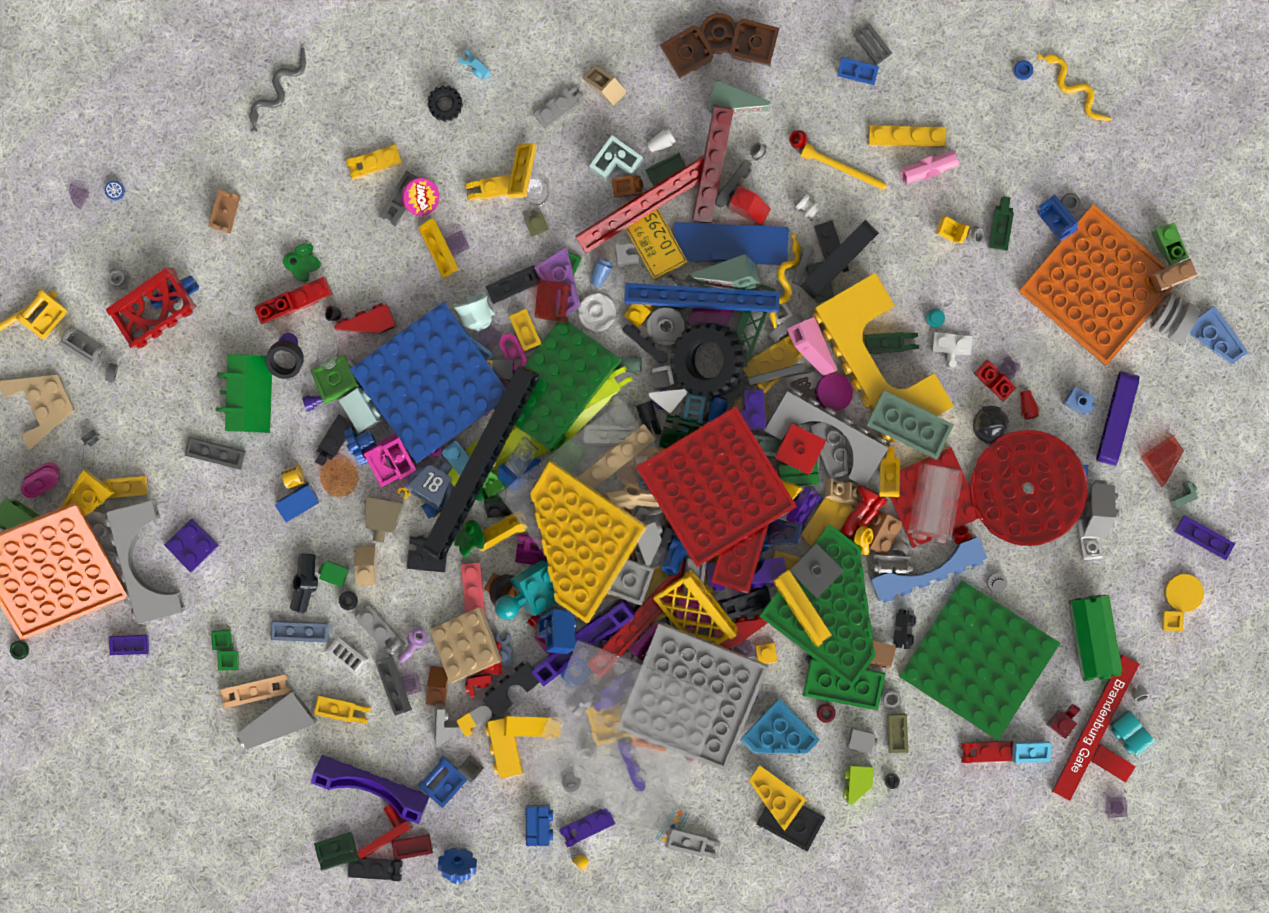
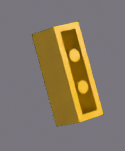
[485,715,523,779]

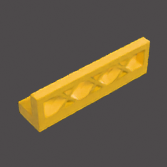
[772,570,831,647]

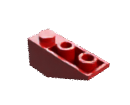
[333,303,397,334]
[714,614,767,648]

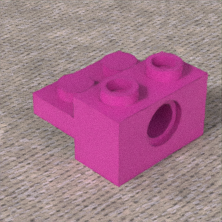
[363,433,417,487]

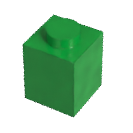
[318,560,350,587]

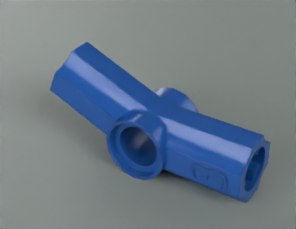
[661,534,688,576]

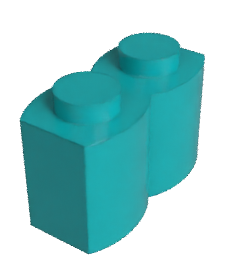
[1110,710,1155,756]

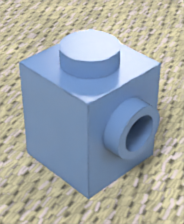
[1063,386,1095,415]

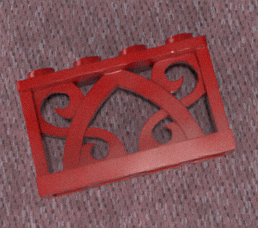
[105,267,197,349]

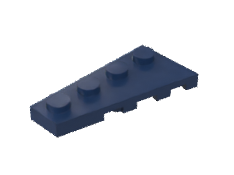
[763,519,803,545]

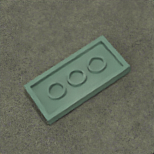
[866,390,954,460]

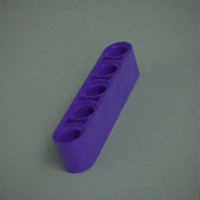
[1096,371,1140,466]

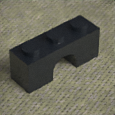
[483,662,540,718]

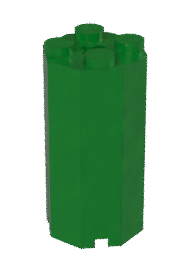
[1068,594,1122,681]

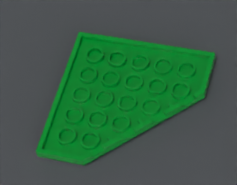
[759,524,875,687]

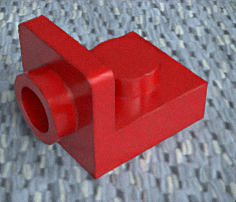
[465,674,493,698]

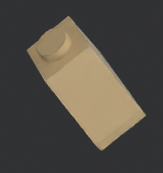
[582,65,626,106]
[355,546,378,586]

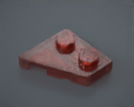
[1140,435,1184,487]

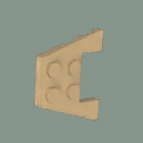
[0,375,75,450]

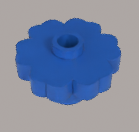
[344,427,377,466]
[438,848,477,884]

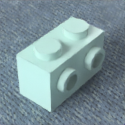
[339,388,383,433]

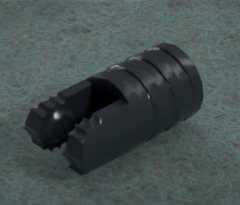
[636,401,662,435]

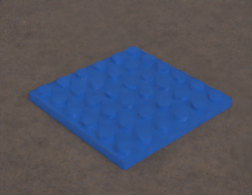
[350,302,506,463]

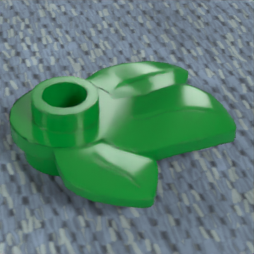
[283,244,321,282]
[454,520,485,558]

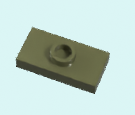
[887,713,908,753]

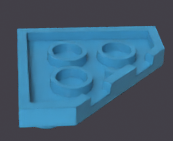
[740,698,820,754]

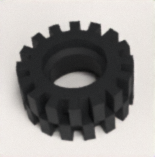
[427,85,463,122]

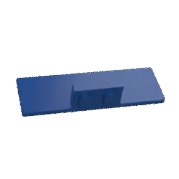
[674,222,789,265]

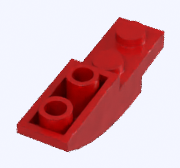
[254,277,333,325]

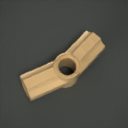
[602,483,659,509]

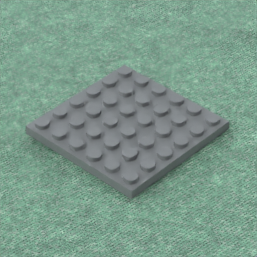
[617,622,769,771]

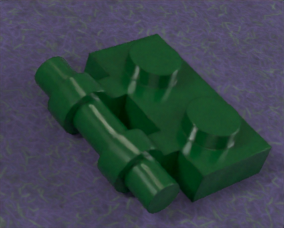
[659,414,704,448]

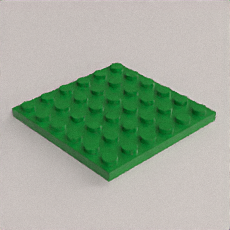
[899,580,1060,740]

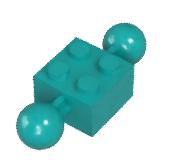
[495,560,557,620]

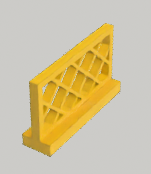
[653,569,738,645]

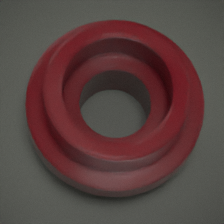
[816,703,836,723]

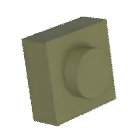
[524,211,549,237]

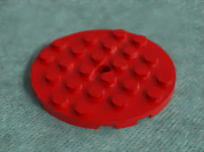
[970,430,1088,546]

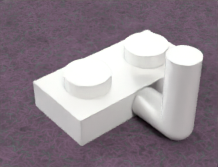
[932,332,973,369]

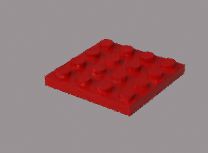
[889,447,979,548]

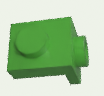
[482,470,505,498]

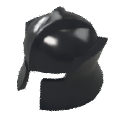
[973,405,1009,444]

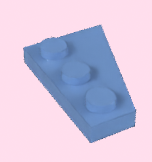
[1189,306,1248,364]

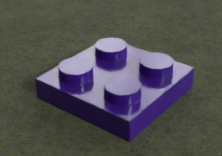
[164,518,219,573]

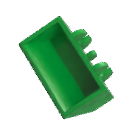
[215,354,272,433]

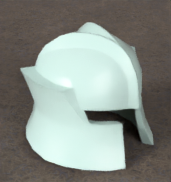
[452,294,495,332]

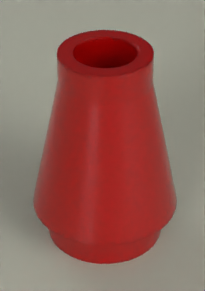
[1020,390,1040,420]

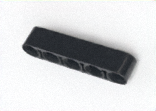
[800,219,879,299]

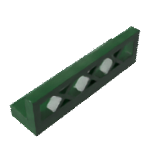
[735,284,776,362]

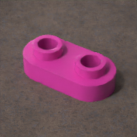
[499,334,527,370]

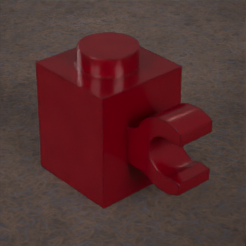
[1046,704,1080,739]

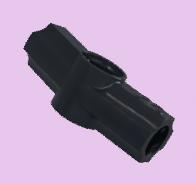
[289,553,318,613]

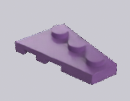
[534,247,581,317]

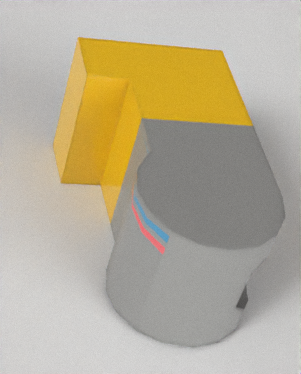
[456,704,493,737]

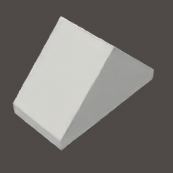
[648,389,687,414]

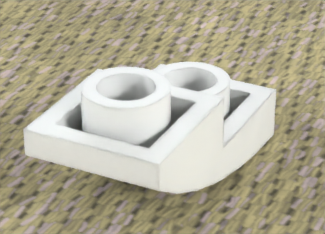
[1078,519,1103,560]

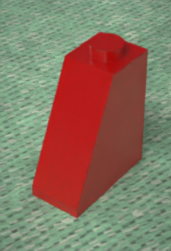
[728,185,771,226]

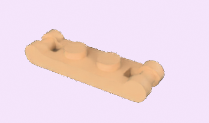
[219,674,290,709]

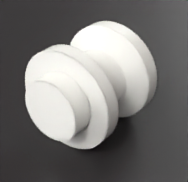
[795,194,819,218]

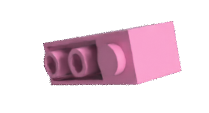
[787,317,837,376]

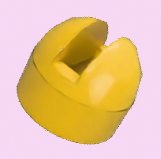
[572,854,589,871]

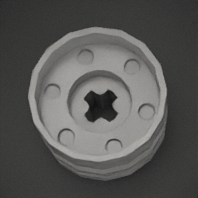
[1150,293,1201,344]

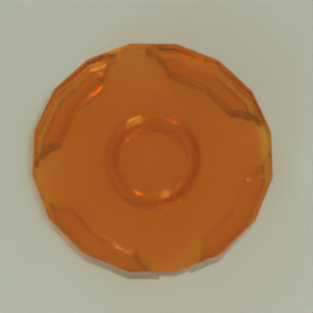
[320,459,359,497]

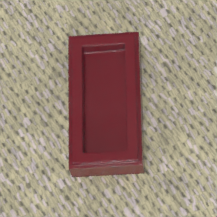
[392,834,433,861]

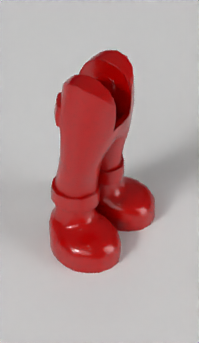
[840,484,888,541]

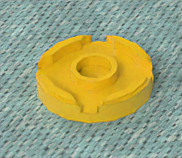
[1165,574,1204,612]

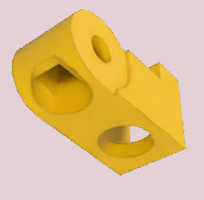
[281,465,306,489]

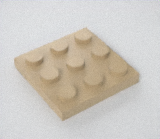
[430,607,502,683]

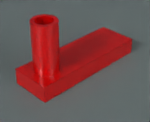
[357,805,413,859]

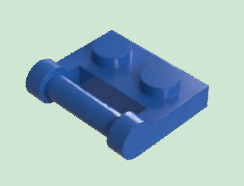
[417,756,467,808]

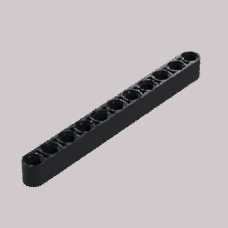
[423,365,539,561]

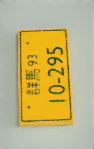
[625,208,688,280]

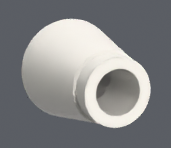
[647,129,676,153]

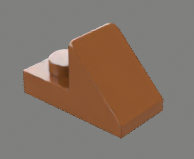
[426,666,448,707]

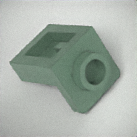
[1170,481,1198,508]

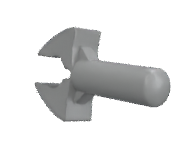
[633,506,663,523]

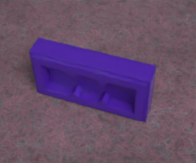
[109,634,150,655]

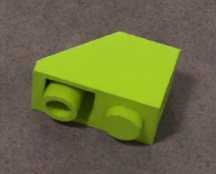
[843,764,874,805]

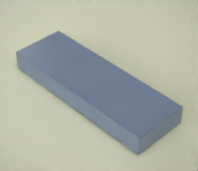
[271,621,330,642]

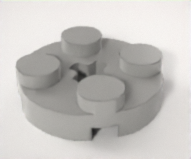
[647,306,686,345]

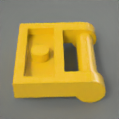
[16,288,69,340]

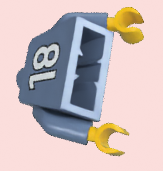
[397,462,454,519]

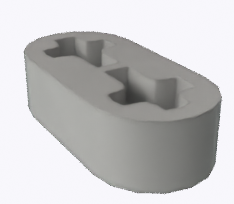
[769,314,803,343]

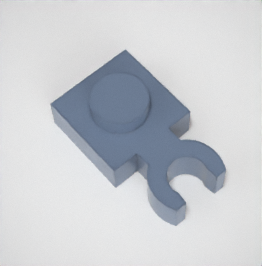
[496,633,513,666]

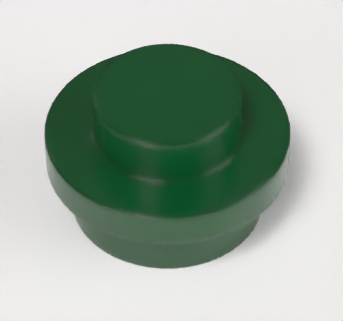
[10,640,30,660]

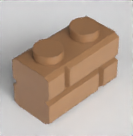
[1149,258,1197,293]

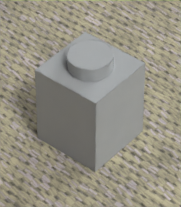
[847,727,878,753]

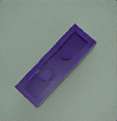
[1174,515,1236,560]

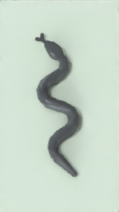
[249,48,306,132]

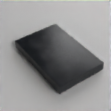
[756,805,825,852]

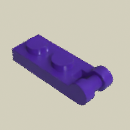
[559,806,616,847]

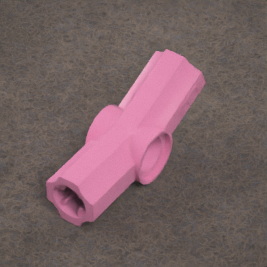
[900,149,959,185]

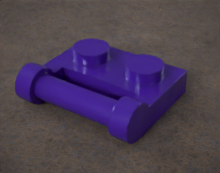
[785,486,823,531]

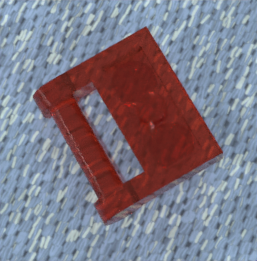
[534,279,571,323]

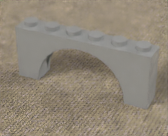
[764,388,889,487]
[105,499,185,624]

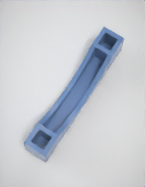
[870,537,987,603]

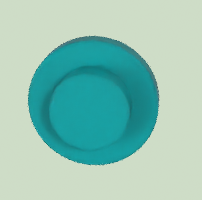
[926,308,945,328]

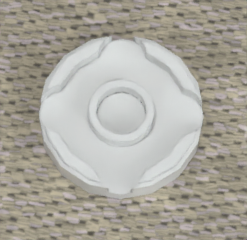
[578,293,616,331]

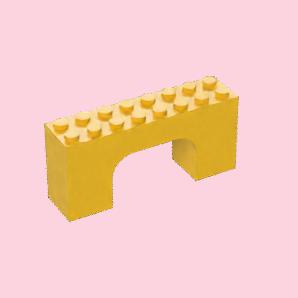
[812,272,954,443]

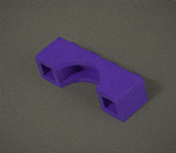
[706,558,785,591]

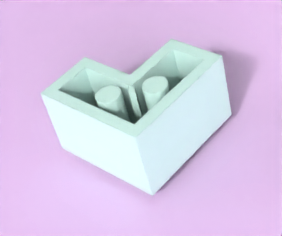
[589,135,643,180]

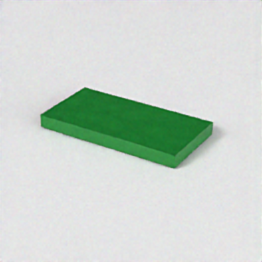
[802,658,886,711]

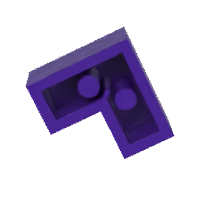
[739,389,766,430]

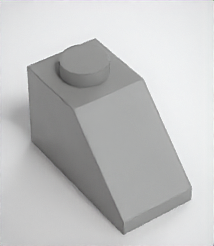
[637,519,663,566]

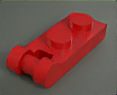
[961,741,1014,763]

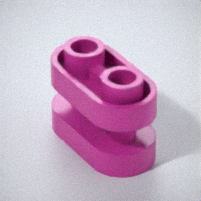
[21,462,60,498]

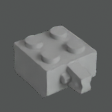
[1083,480,1119,538]

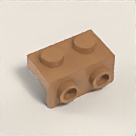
[868,510,903,555]

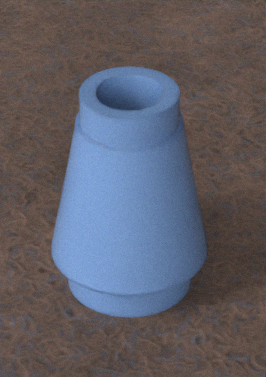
[590,257,612,287]

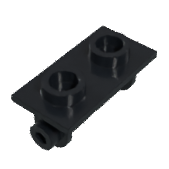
[893,609,916,649]

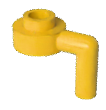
[852,526,873,555]

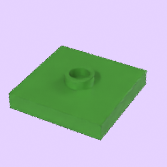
[310,354,360,404]

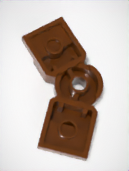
[660,13,780,79]

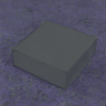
[457,755,484,783]

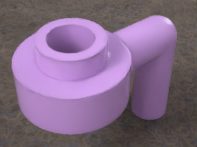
[399,628,428,663]

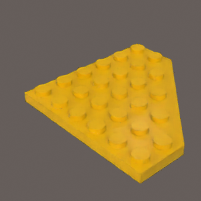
[530,461,647,623]

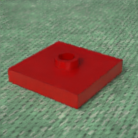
[775,423,827,475]

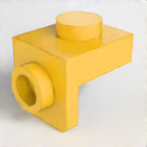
[935,216,969,243]
[624,304,656,328]

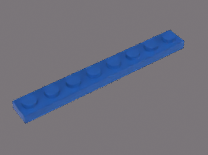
[624,283,780,313]

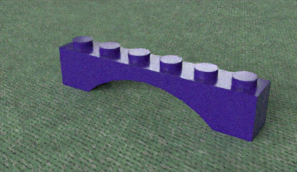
[532,598,635,687]
[311,755,430,824]

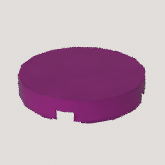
[815,373,853,411]

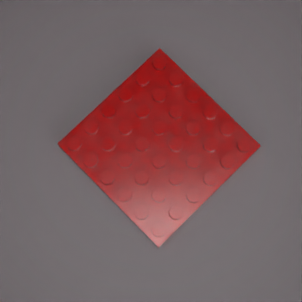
[636,407,797,567]

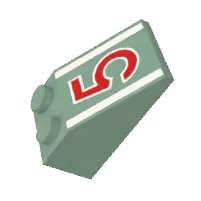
[707,80,770,115]
[691,254,762,290]

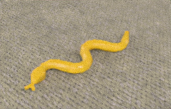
[1037,53,1112,121]
[769,233,801,328]

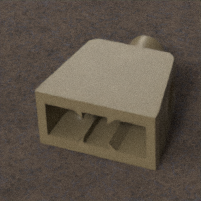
[366,497,405,543]

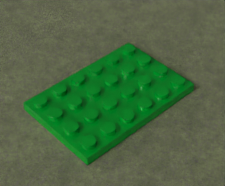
[494,317,621,452]

